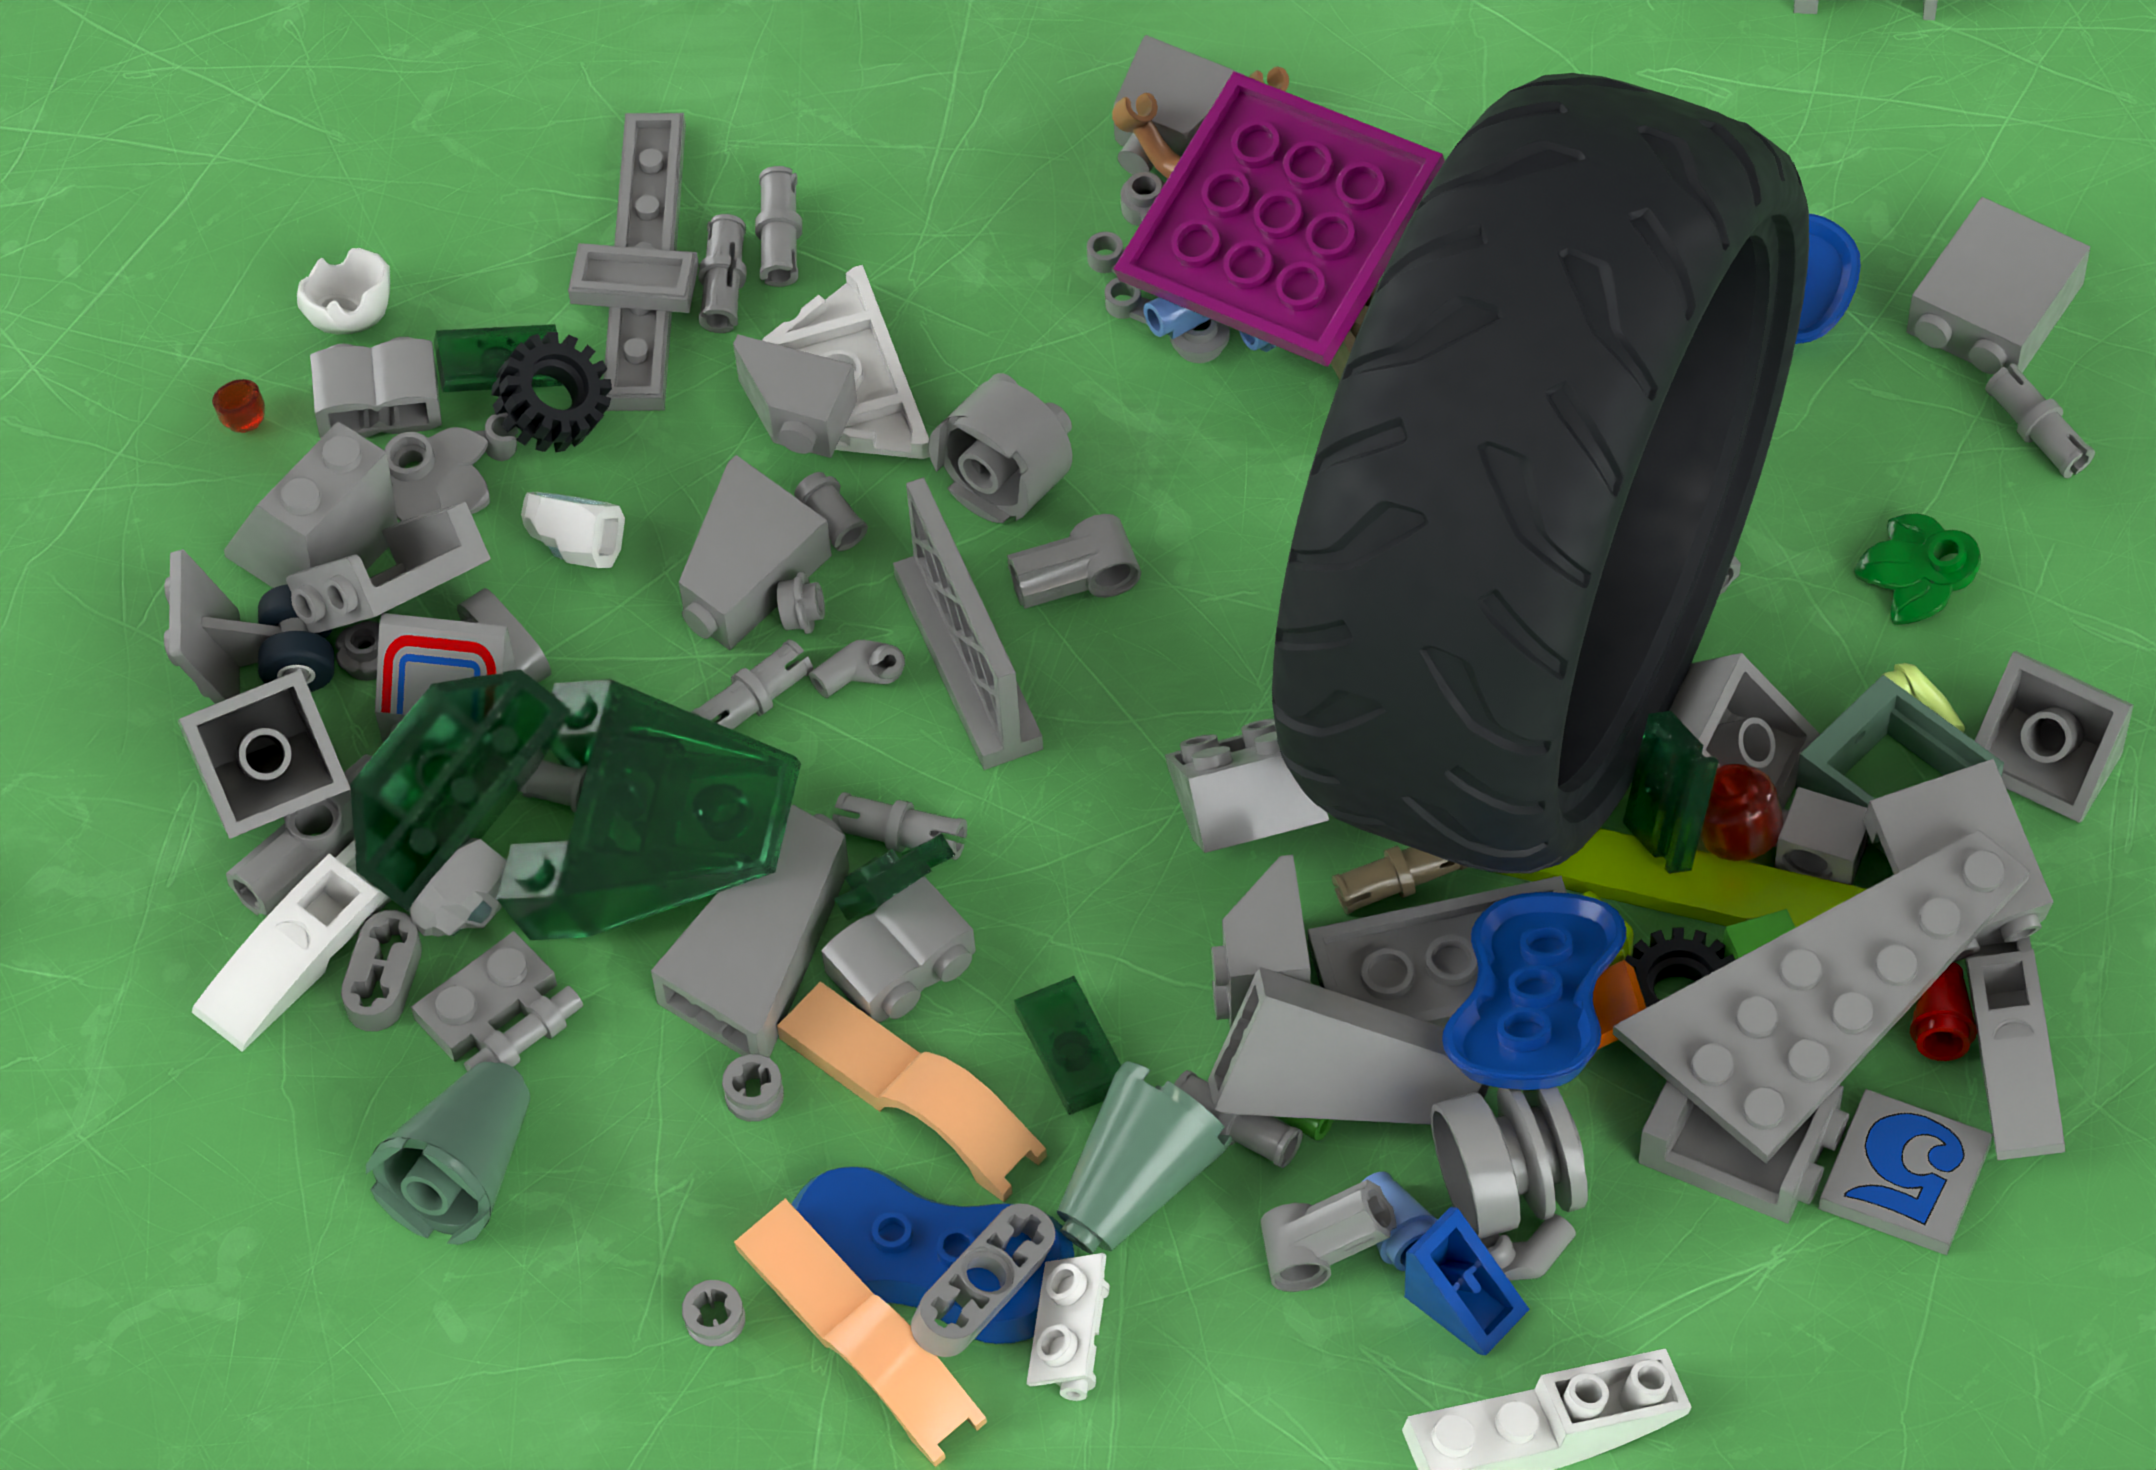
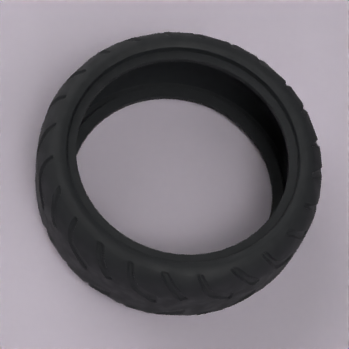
[1272,73,1809,873]

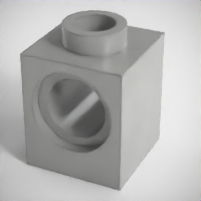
[1767,787,1869,885]

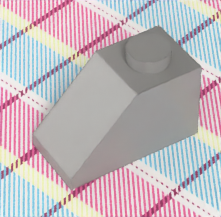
[733,334,857,458]

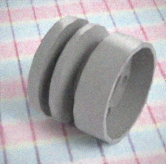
[1430,1087,1588,1239]

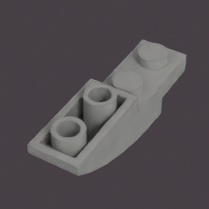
[1965,936,2065,1161]

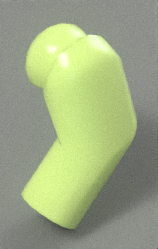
[1881,663,1965,733]

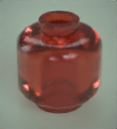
[1693,764,1784,861]

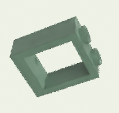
[1795,675,2004,857]

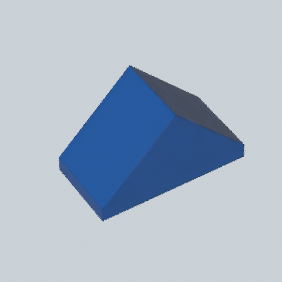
[1405,1207,1530,1355]

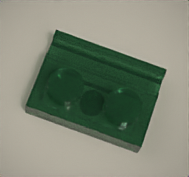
[1623,711,1719,874]
[834,833,955,920]

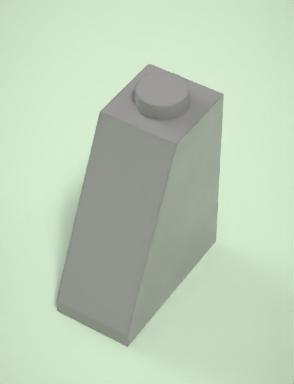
[679,455,832,650]

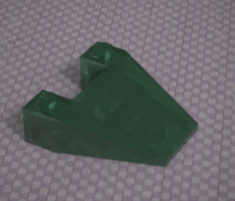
[496,679,801,940]

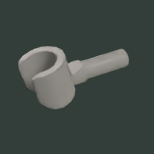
[474,412,518,461]

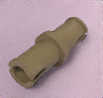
[1332,846,1468,915]

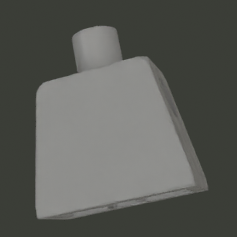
[1113,35,1245,175]

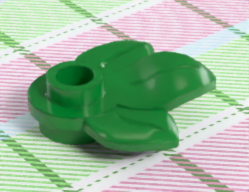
[1854,513,1981,625]

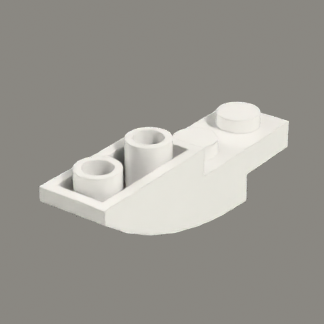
[192,830,415,1052]
[1402,1348,1692,1470]

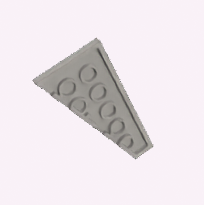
[1613,829,2031,1164]

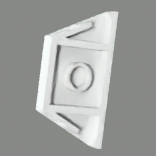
[762,265,930,459]

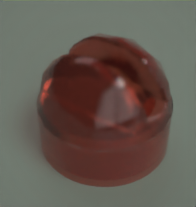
[212,379,265,433]

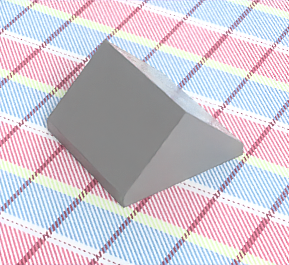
[1975,651,2133,823]

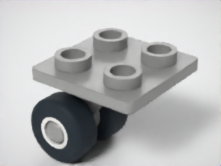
[164,549,334,704]

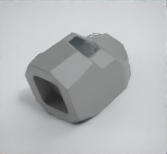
[409,838,522,937]

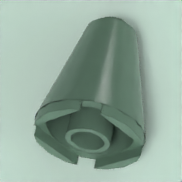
[1057,1061,1233,1254]
[366,1062,530,1245]

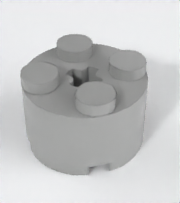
[929,373,1072,523]

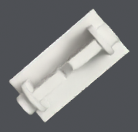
[1026,1253,1110,1401]

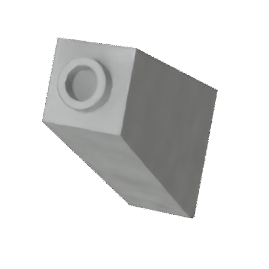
[651,804,849,1058]
[1208,967,1489,1125]

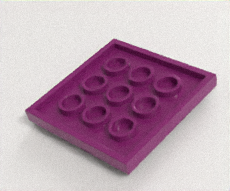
[1113,71,1445,367]

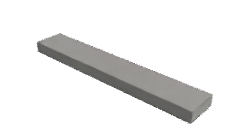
[603,113,686,411]

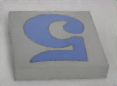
[1818,1089,1993,1255]

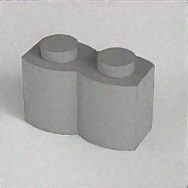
[310,337,442,439]
[821,877,976,1023]

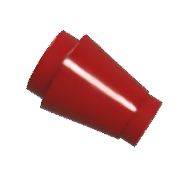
[1910,962,1977,1061]

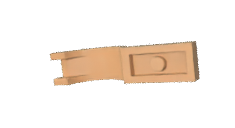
[777,981,1047,1202]
[734,1198,987,1467]

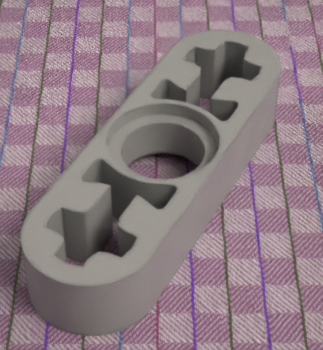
[911,1204,1055,1357]

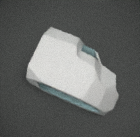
[521,492,625,568]

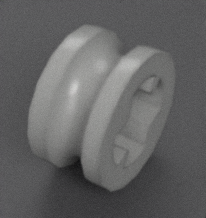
[722,1054,784,1121]
[682,1280,745,1347]

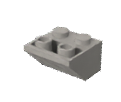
[1165,719,1329,853]

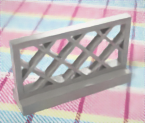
[893,477,1043,770]

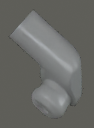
[809,640,905,698]
[1481,1214,1576,1281]

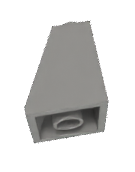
[224,421,398,588]
[178,669,351,839]

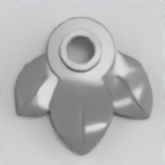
[384,427,490,521]

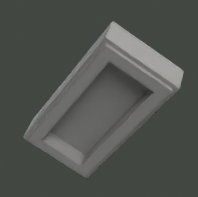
[568,243,699,313]

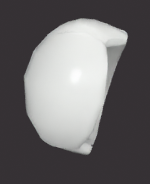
[297,248,390,335]

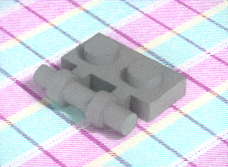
[411,931,583,1072]

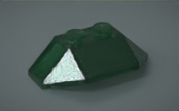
[350,669,572,912]

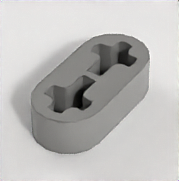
[457,588,551,692]
[341,910,422,1031]

